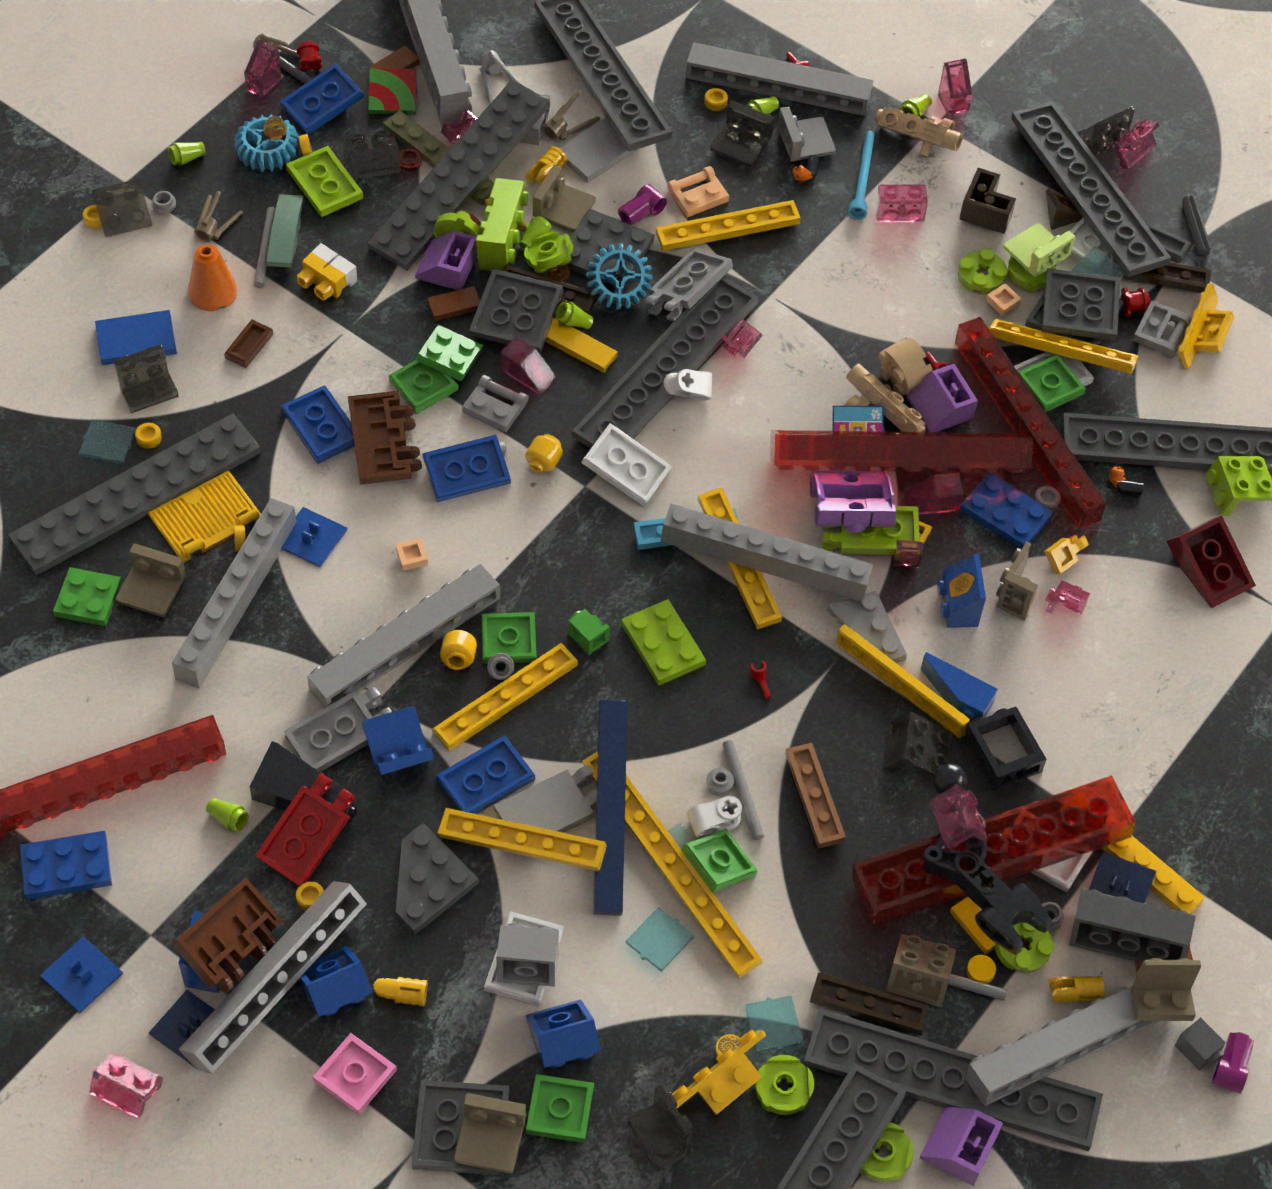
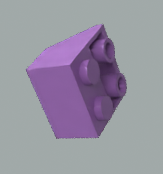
[415,230,478,290]
[906,364,978,434]
[920,1107,1003,1186]

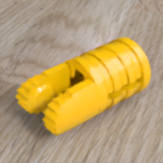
[525,146,567,185]
[1049,976,1105,1003]
[373,977,428,1006]

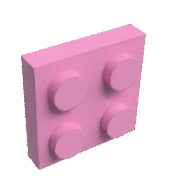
[313,1033,397,1115]

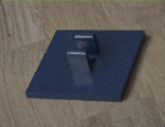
[1088,852,1156,904]
[149,990,215,1067]

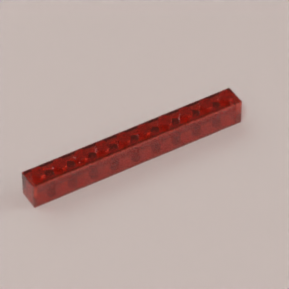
[955,317,1106,529]
[0,715,227,837]

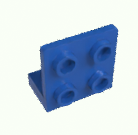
[362,706,434,775]

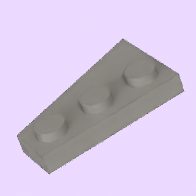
[827,591,907,663]

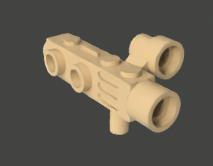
[875,107,963,157]
[844,364,926,440]

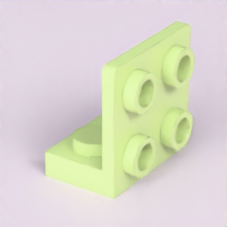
[1003,223,1076,277]

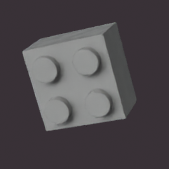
[496,923,559,987]

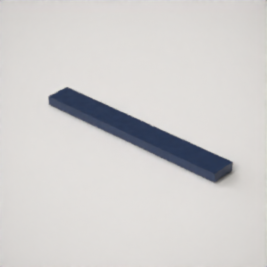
[593,699,628,916]

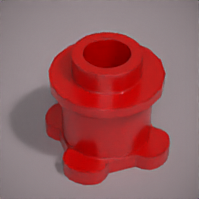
[296,41,322,71]
[1120,287,1150,317]

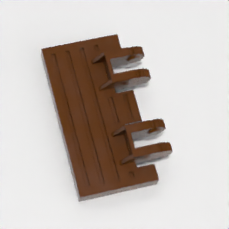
[348,391,422,485]
[171,878,283,992]

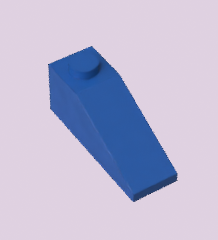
[921,652,998,723]

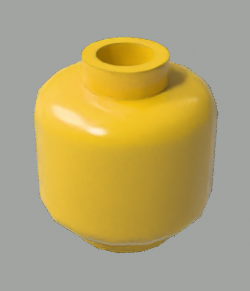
[525,434,563,473]
[440,630,477,670]

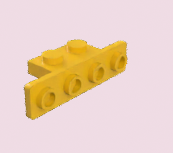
[1178,283,1234,369]
[667,1030,766,1115]

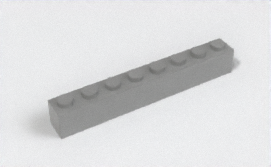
[686,42,874,116]
[172,498,296,689]
[660,504,873,602]
[307,564,500,708]
[179,881,367,1074]
[965,986,1159,1107]

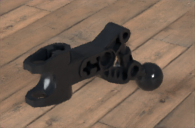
[922,763,1052,955]

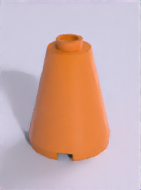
[188,244,238,311]

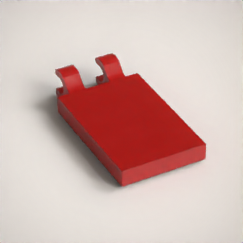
[255,773,356,886]

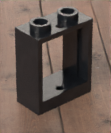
[964,706,1047,790]

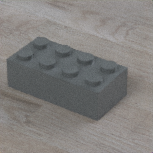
[1069,889,1196,962]

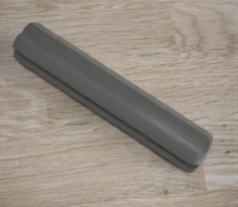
[1182,196,1212,256]

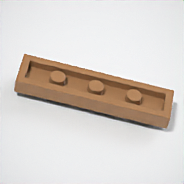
[785,743,846,849]

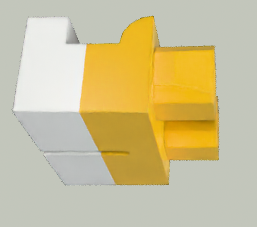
[297,243,357,301]

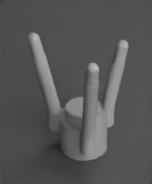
[479,50,521,103]

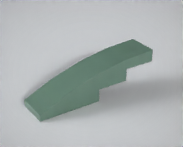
[266,194,304,267]

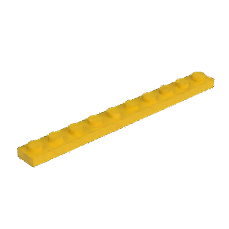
[583,751,763,979]

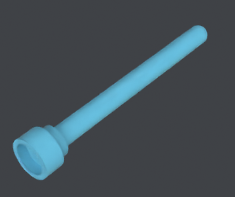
[848,131,875,220]

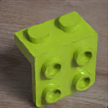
[1205,456,1272,516]

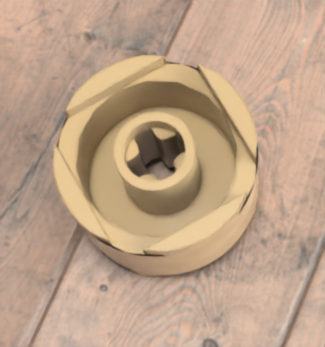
[878,337,933,396]

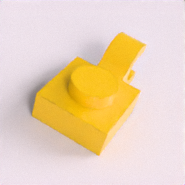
[1044,535,1089,574]

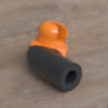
[792,155,820,182]
[1109,466,1144,495]

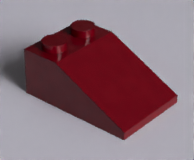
[1166,515,1256,608]

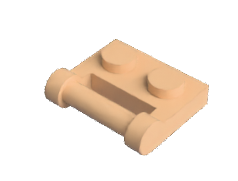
[667,166,729,218]

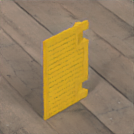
[147,470,261,563]

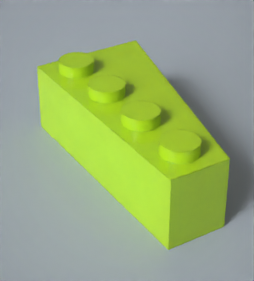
[476,178,529,271]

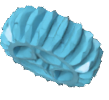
[235,114,299,173]
[586,243,653,310]

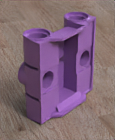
[810,469,896,533]

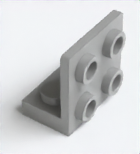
[778,106,836,162]

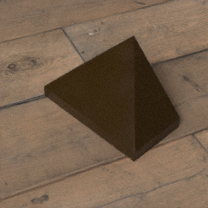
[1045,188,1083,230]

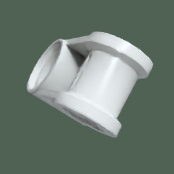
[664,369,712,401]
[687,796,742,839]

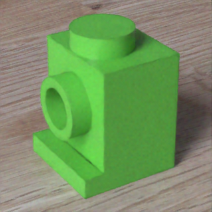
[568,609,610,655]

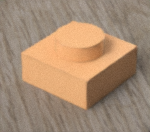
[986,284,1022,316]
[396,538,428,571]

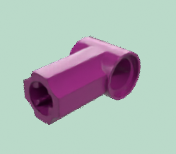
[618,184,667,225]
[1212,1032,1254,1094]

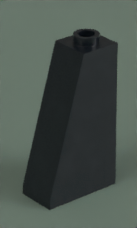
[249,741,357,831]

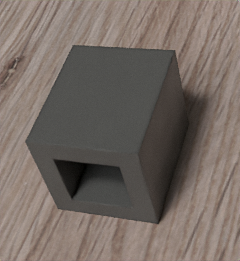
[1174,1017,1226,1071]

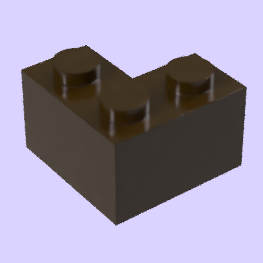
[959,167,1016,234]

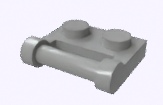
[1133,300,1191,358]
[462,375,529,433]

